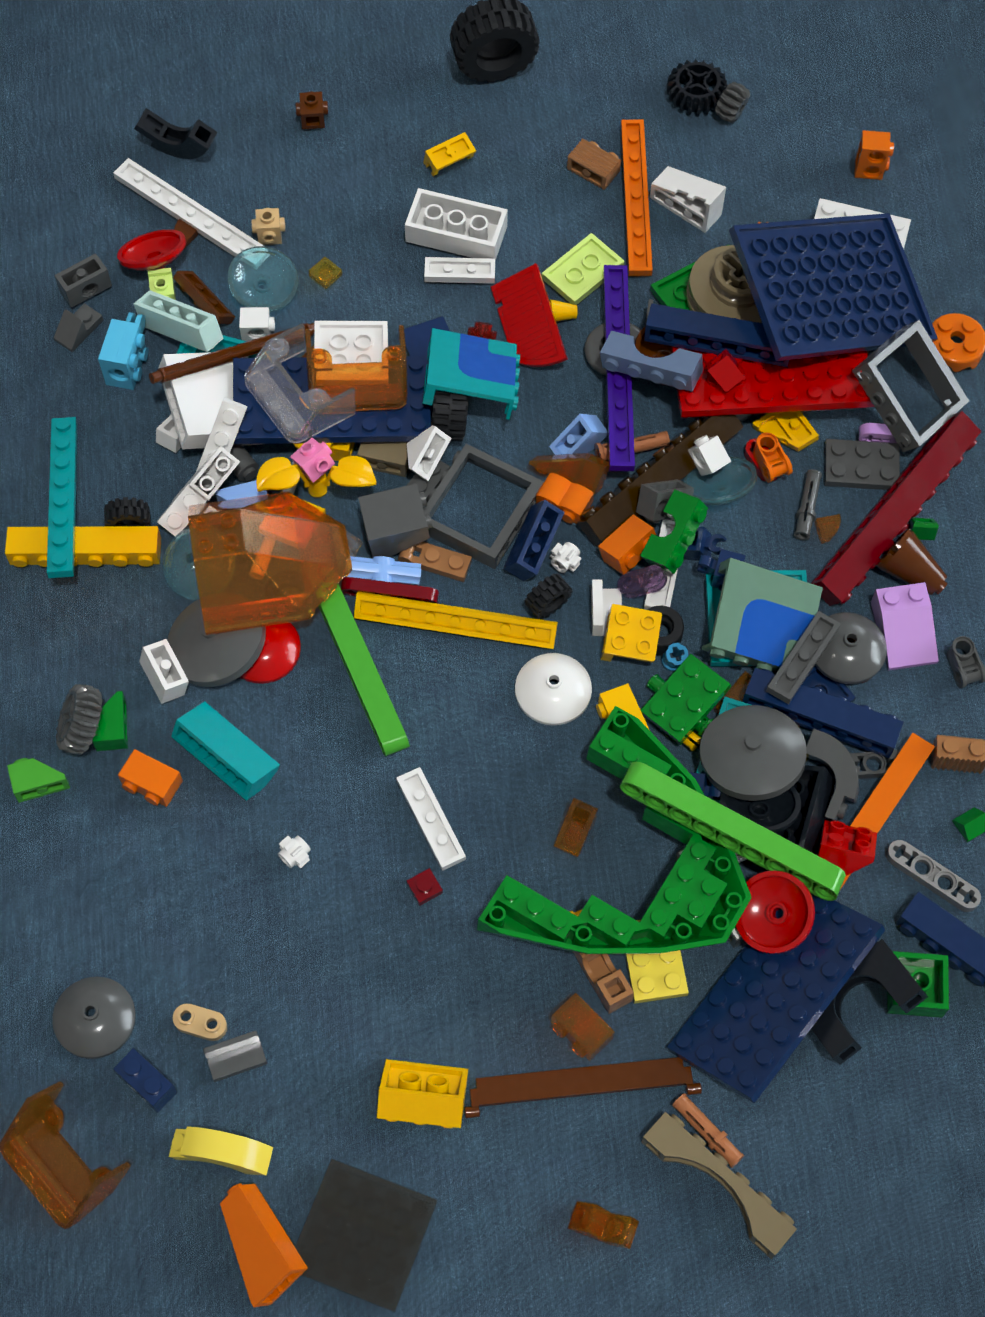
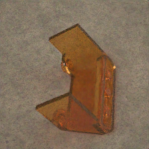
[305,325,408,412]
[0,1081,131,1229]

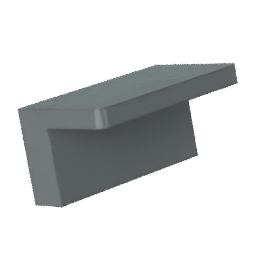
[203,1031,267,1082]

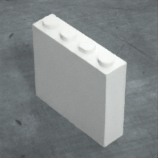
[158,352,259,449]

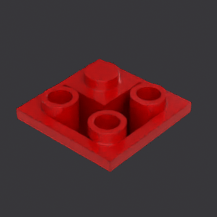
[817,820,877,876]

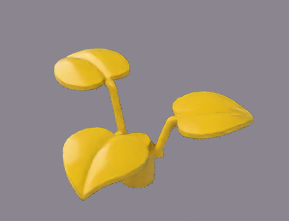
[256,443,376,497]

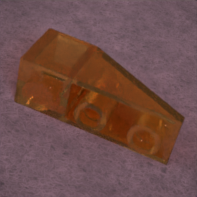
[529,453,609,494]

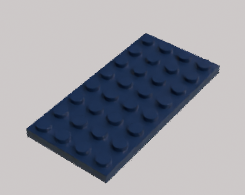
[233,356,431,444]
[667,893,885,1103]

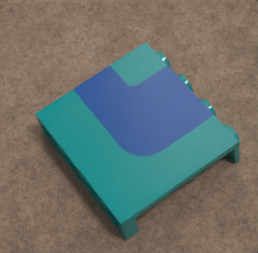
[422,328,520,420]

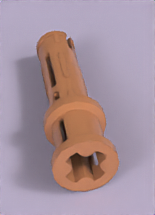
[595,431,670,464]

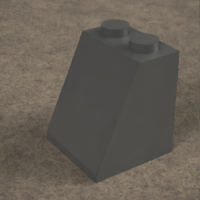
[358,483,433,557]

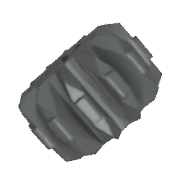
[715,82,750,123]

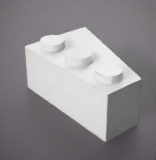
[650,166,726,233]

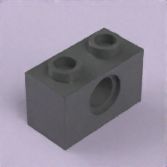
[54,253,112,308]

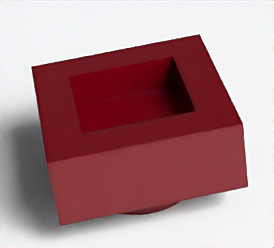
[406,868,443,906]

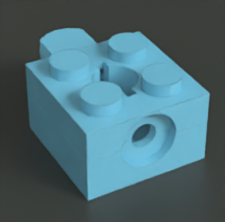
[98,312,149,390]

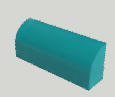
[171,701,280,801]

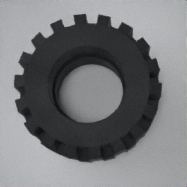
[431,390,469,441]

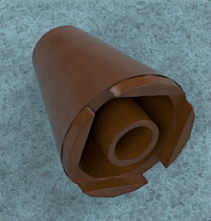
[877,528,948,595]

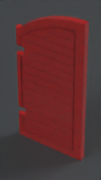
[491,263,568,367]

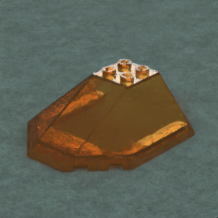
[188,491,352,635]

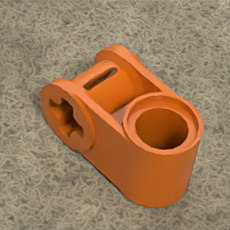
[753,432,793,483]

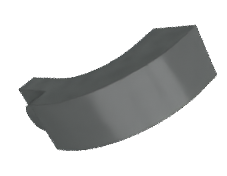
[806,729,859,821]

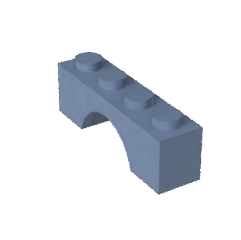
[600,331,703,392]

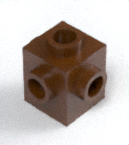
[296,91,328,129]

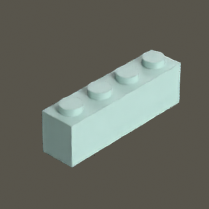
[133,290,224,352]

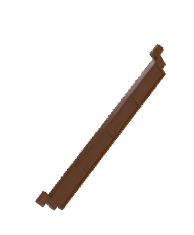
[465,1057,702,1118]

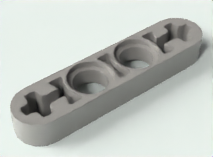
[886,840,981,912]

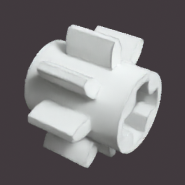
[550,542,581,573]
[278,835,311,869]

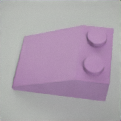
[871,582,939,670]

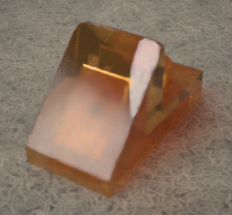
[554,798,598,857]

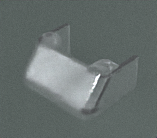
[244,323,355,443]

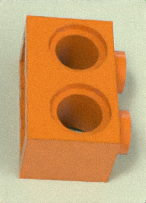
[855,130,894,180]

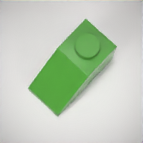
[7,758,70,803]

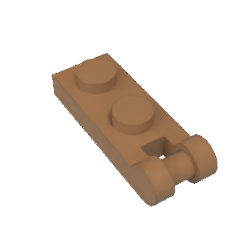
[398,542,472,582]

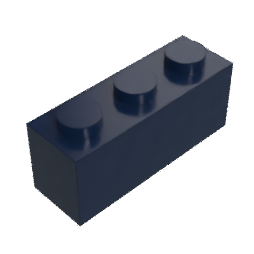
[503,499,565,581]

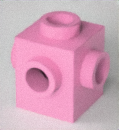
[290,438,336,483]

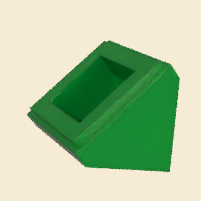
[909,518,939,540]
[952,807,985,843]

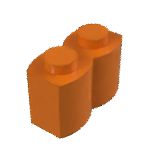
[536,473,594,524]

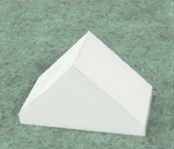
[407,426,452,481]

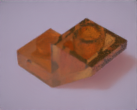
[568,1201,639,1249]

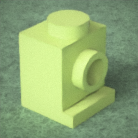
[147,268,176,300]

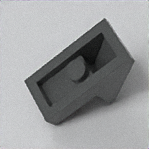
[54,303,103,352]

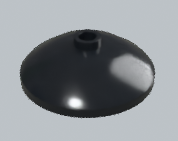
[720,786,801,833]

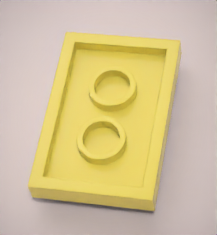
[625,919,689,1004]

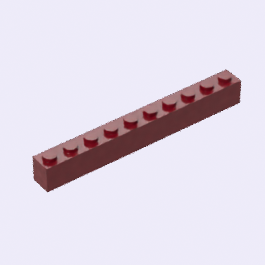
[811,411,982,606]

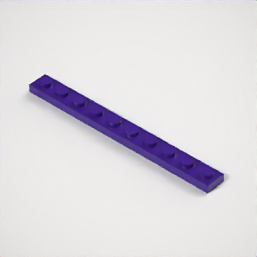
[603,265,635,471]

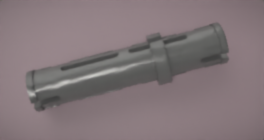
[794,469,822,540]

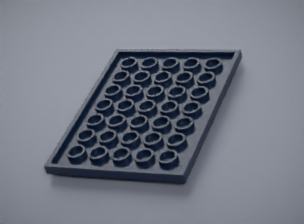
[729,213,938,361]

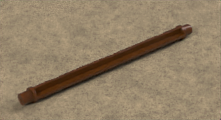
[149,322,315,384]

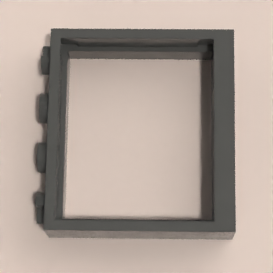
[852,320,969,452]
[423,444,544,569]

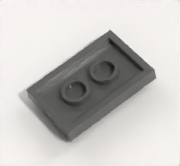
[824,439,900,490]

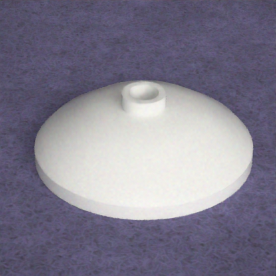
[515,653,592,725]

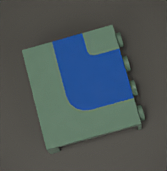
[701,558,823,673]

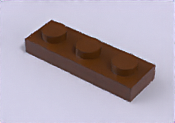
[173,271,235,324]

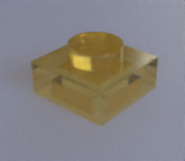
[309,257,342,289]

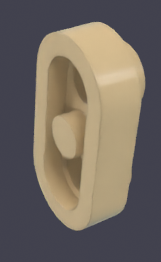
[173,1004,227,1041]

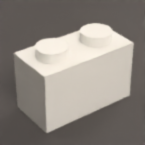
[139,639,189,704]

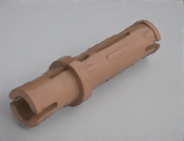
[672,1093,744,1168]

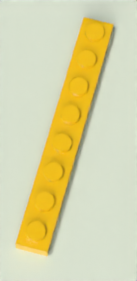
[354,592,558,649]

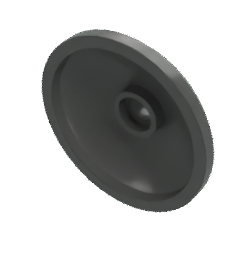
[815,612,887,684]
[52,977,136,1059]

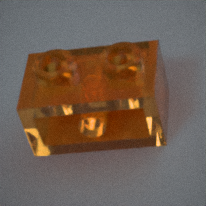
[551,993,615,1061]

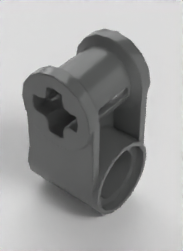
[947,636,985,689]

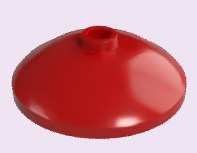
[117,230,186,271]
[240,612,301,684]
[736,870,815,954]

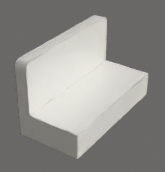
[591,580,622,636]

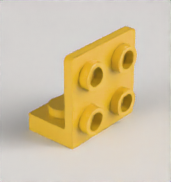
[601,604,662,662]

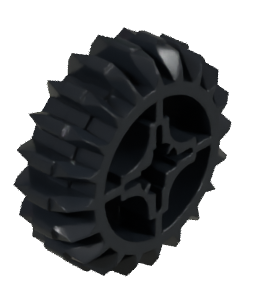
[667,58,727,116]

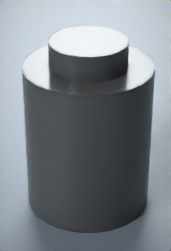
[230,444,259,481]

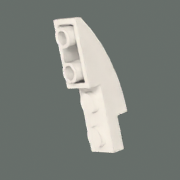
[157,446,240,538]

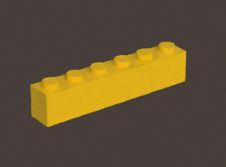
[5,526,161,567]

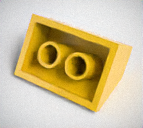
[377,1059,468,1128]

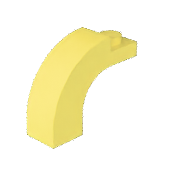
[169,1126,273,1175]

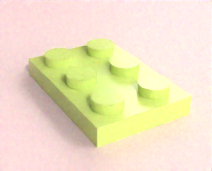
[542,233,624,305]

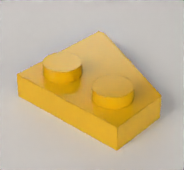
[752,411,819,452]

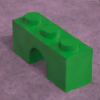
[640,489,708,574]

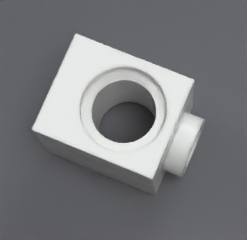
[239,307,275,341]
[688,435,731,476]

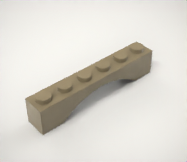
[641,1112,797,1260]

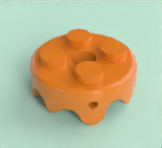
[932,313,985,372]

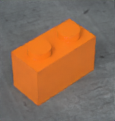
[598,514,656,575]
[118,749,183,807]

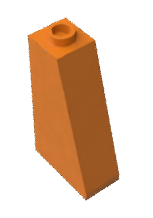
[220,1183,308,1307]

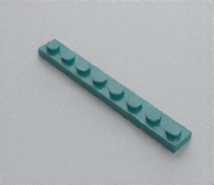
[47,417,77,578]

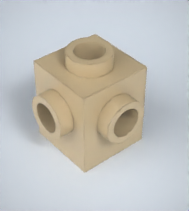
[252,208,285,245]

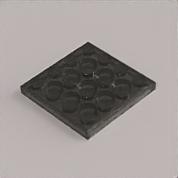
[295,1159,438,1313]

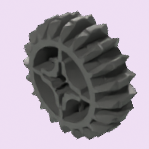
[56,684,103,754]

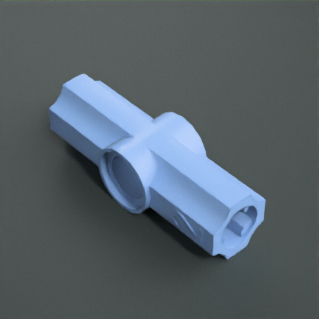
[344,556,421,586]

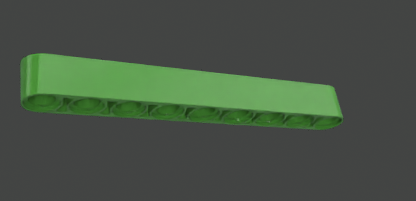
[301,555,410,757]
[620,761,846,901]

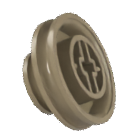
[686,245,762,323]

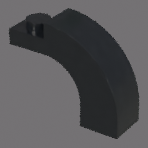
[134,108,217,159]

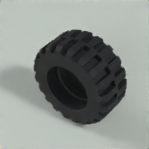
[450,0,540,82]

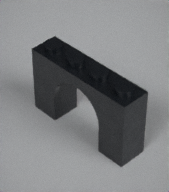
[811,939,928,1065]

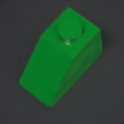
[92,691,128,751]

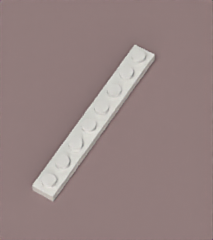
[113,158,271,270]

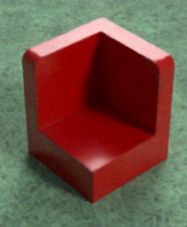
[707,349,746,392]

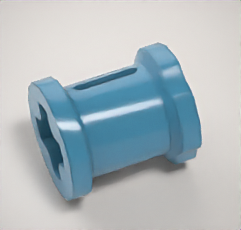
[661,643,688,671]

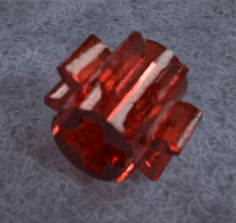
[467,321,497,340]

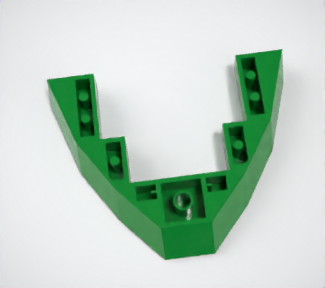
[477,706,752,954]

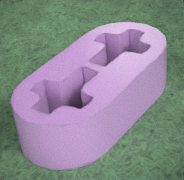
[859,423,897,443]

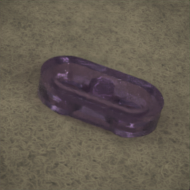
[617,565,667,598]

